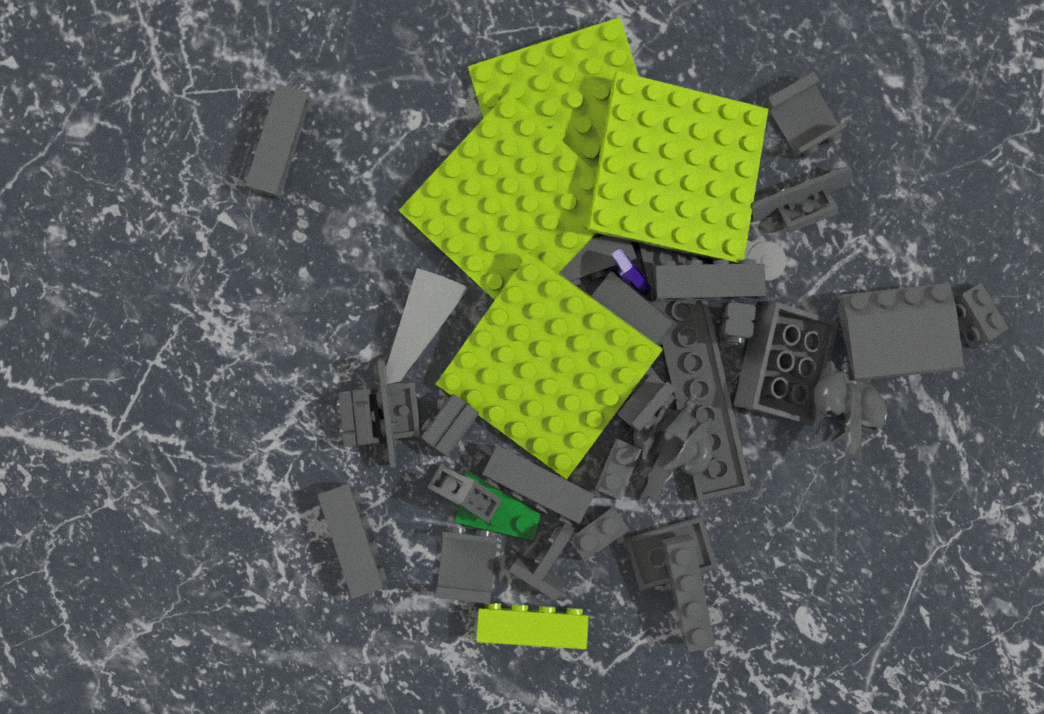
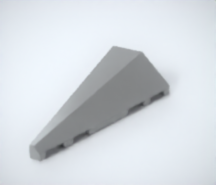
[379,268,468,392]

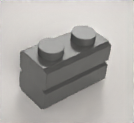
[718,302,756,346]
[336,389,383,447]
[420,394,479,457]
[594,439,642,500]
[569,507,629,562]

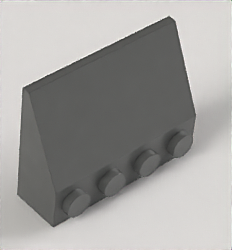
[838,283,964,381]
[733,301,839,426]

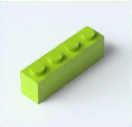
[476,602,588,649]

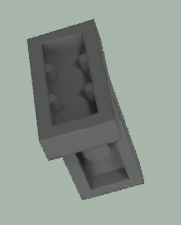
[427,465,502,523]
[509,522,575,601]

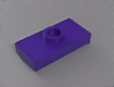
[612,249,651,295]

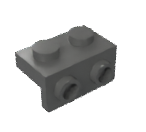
[954,283,1009,349]
[618,374,676,432]

